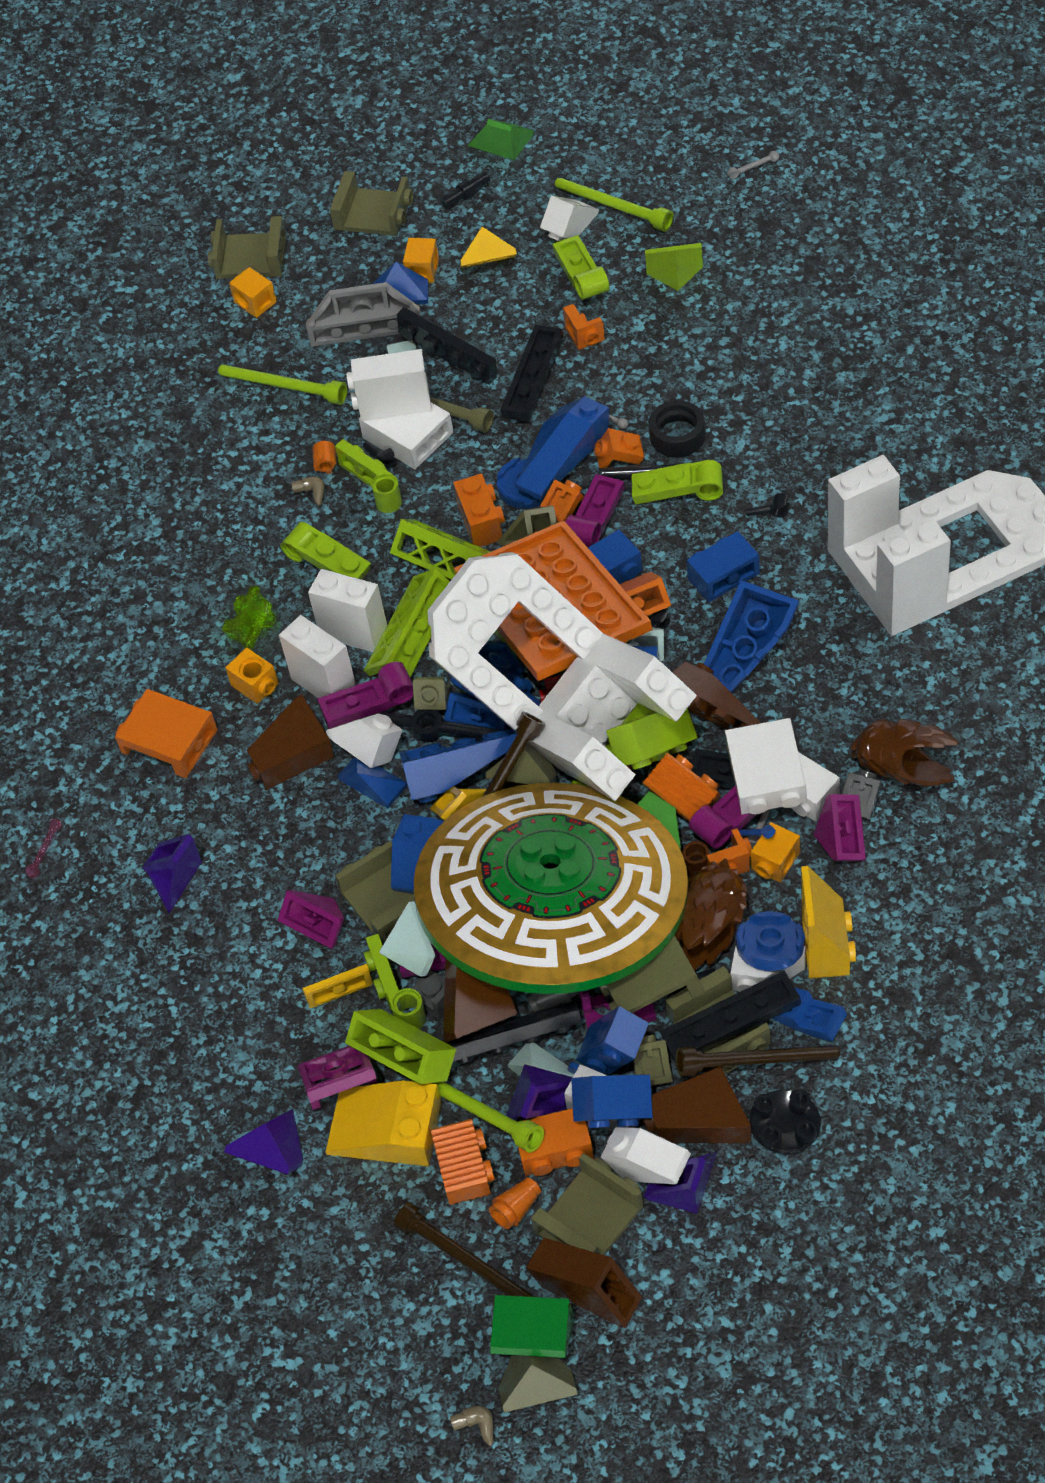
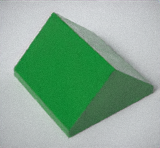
[490,1295,574,1358]

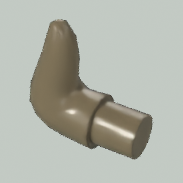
[291,477,325,506]
[450,1406,494,1446]

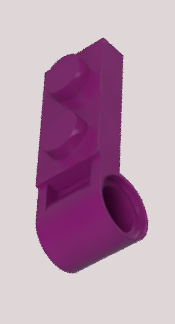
[566,474,625,548]
[317,662,414,729]
[689,786,757,849]

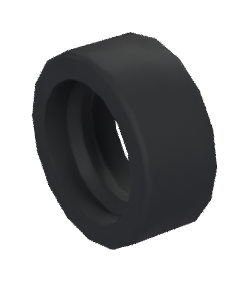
[648,400,706,458]

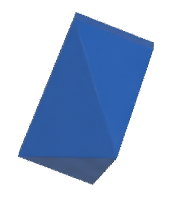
[372,262,428,304]
[444,692,507,730]
[337,757,408,809]

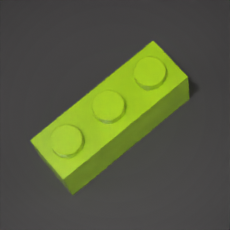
[606,708,698,770]
[345,1009,456,1084]

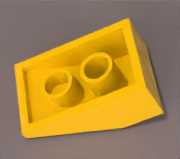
[801,866,856,978]
[325,1080,442,1167]

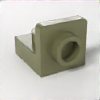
[413,677,451,710]
[632,1035,673,1086]

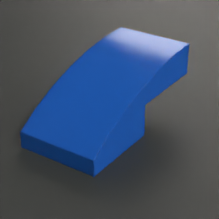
[772,988,847,1042]

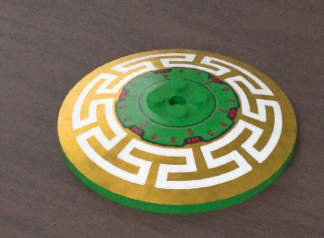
[414,783,688,994]

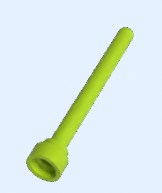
[555,178,674,232]
[218,365,347,405]
[414,1081,544,1153]

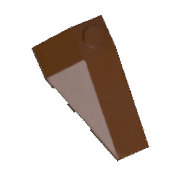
[672,661,761,730]

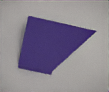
[142,834,202,913]
[506,1064,573,1122]
[224,1109,303,1174]
[644,1151,718,1214]

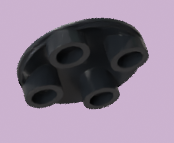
[749,1089,821,1154]

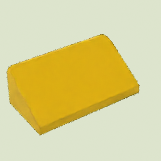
[302,964,373,1008]

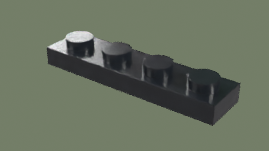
[397,307,497,385]
[501,325,563,422]
[660,970,801,1064]
[442,1001,582,1064]

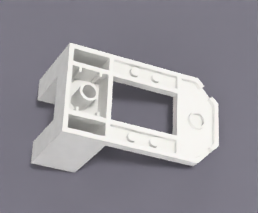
[828,454,1045,637]
[427,552,697,801]

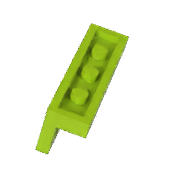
[390,519,491,580]
[363,568,450,677]

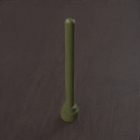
[430,396,494,433]

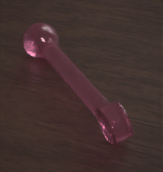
[26,819,62,878]

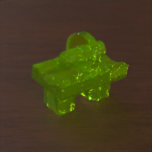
[222,586,276,648]

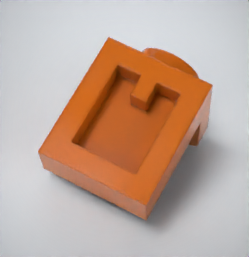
[563,304,604,350]
[540,479,585,522]

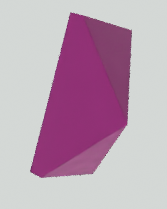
[813,794,866,861]
[277,890,344,949]

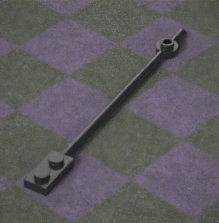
[381,710,735,789]

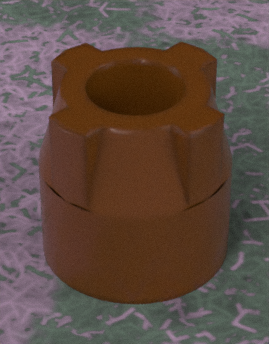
[683,841,709,877]

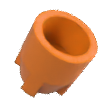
[312,441,337,474]

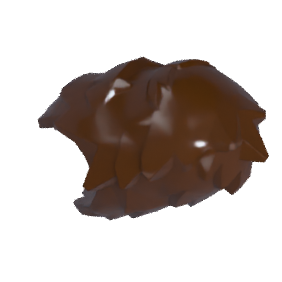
[850,718,959,787]
[675,858,747,971]

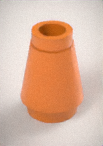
[489,1177,541,1229]

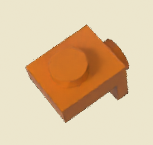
[594,428,644,469]
[707,828,752,875]

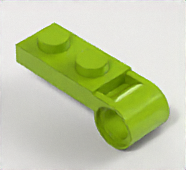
[552,235,610,300]
[335,439,402,513]
[632,460,723,505]
[280,522,371,580]
[363,934,426,1029]

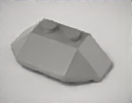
[306,282,421,347]

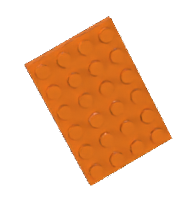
[454,520,652,681]

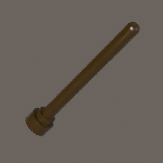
[482,711,545,797]
[676,1045,841,1076]
[393,1202,535,1297]

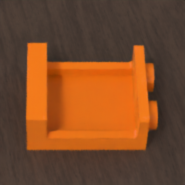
[115,689,217,778]

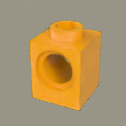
[403,238,439,283]
[229,267,277,318]
[225,648,279,704]
[751,822,800,883]

